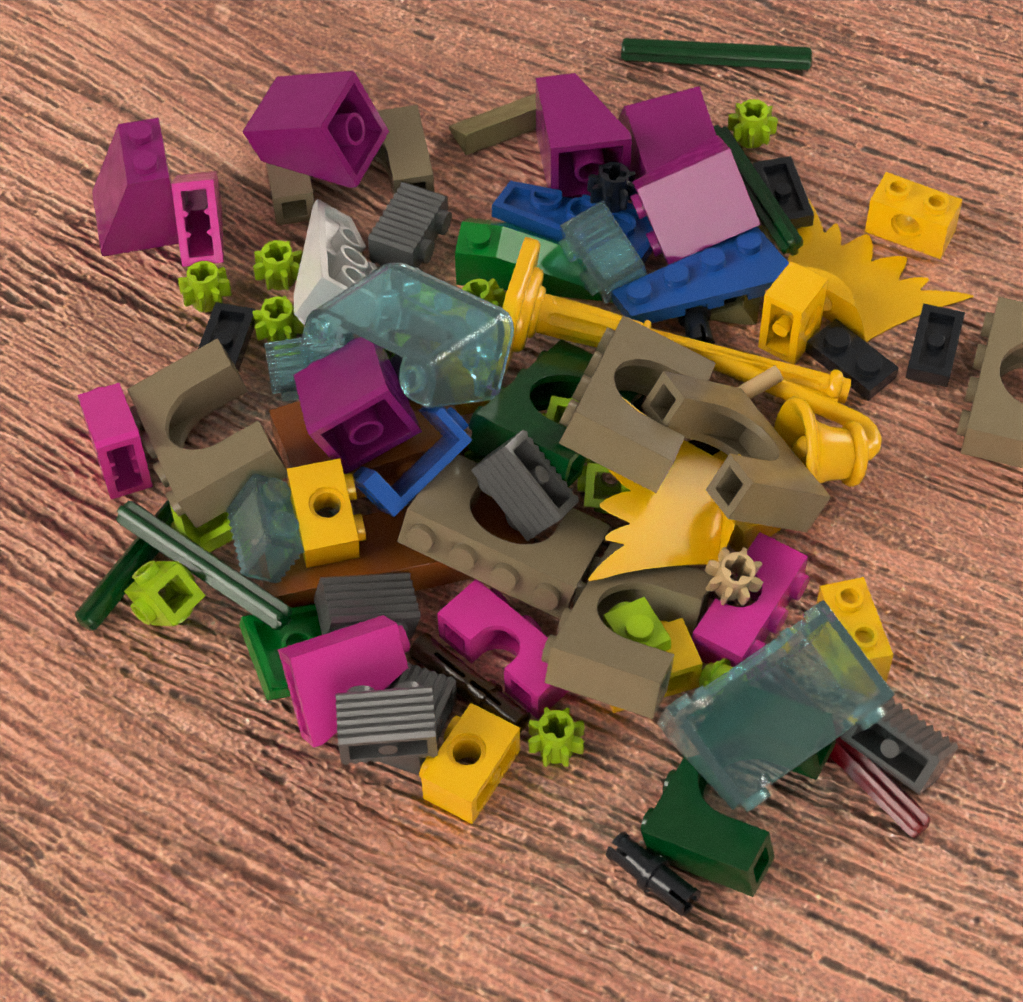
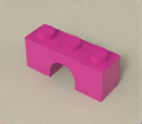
[692,532,810,677]
[437,579,569,719]

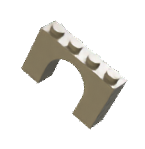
[266,105,434,225]
[956,297,1023,468]
[559,316,716,493]
[127,338,287,528]
[641,371,831,532]
[397,454,611,619]
[542,542,714,719]

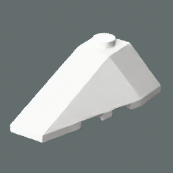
[293,199,392,335]

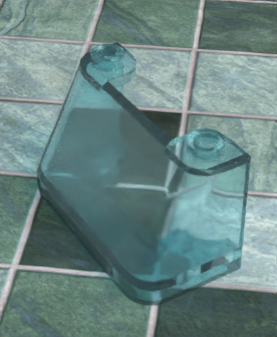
[301,263,514,408]
[657,600,895,813]

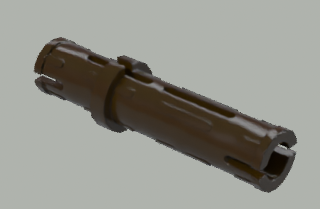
[409,633,531,733]

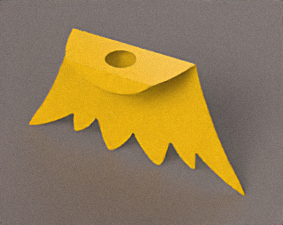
[787,197,974,342]
[588,397,741,581]

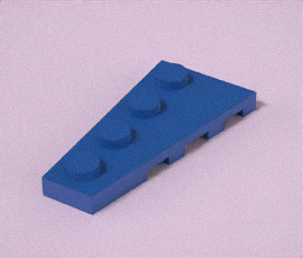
[491,181,653,272]
[611,226,789,323]

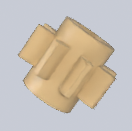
[704,547,763,606]

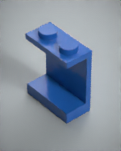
[353,405,472,517]

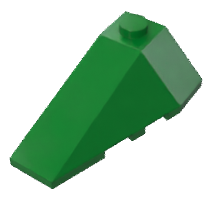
[455,218,625,303]

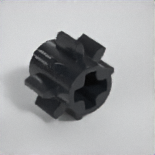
[587,162,637,213]

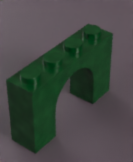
[468,339,647,487]
[641,680,836,897]

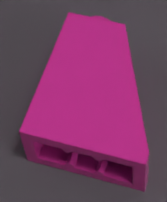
[171,171,224,267]
[77,383,153,500]
[278,615,410,748]

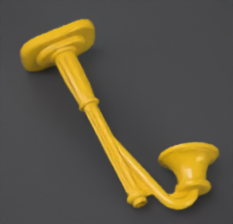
[489,237,882,487]

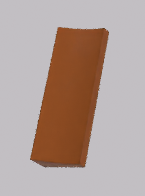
[254,491,535,608]

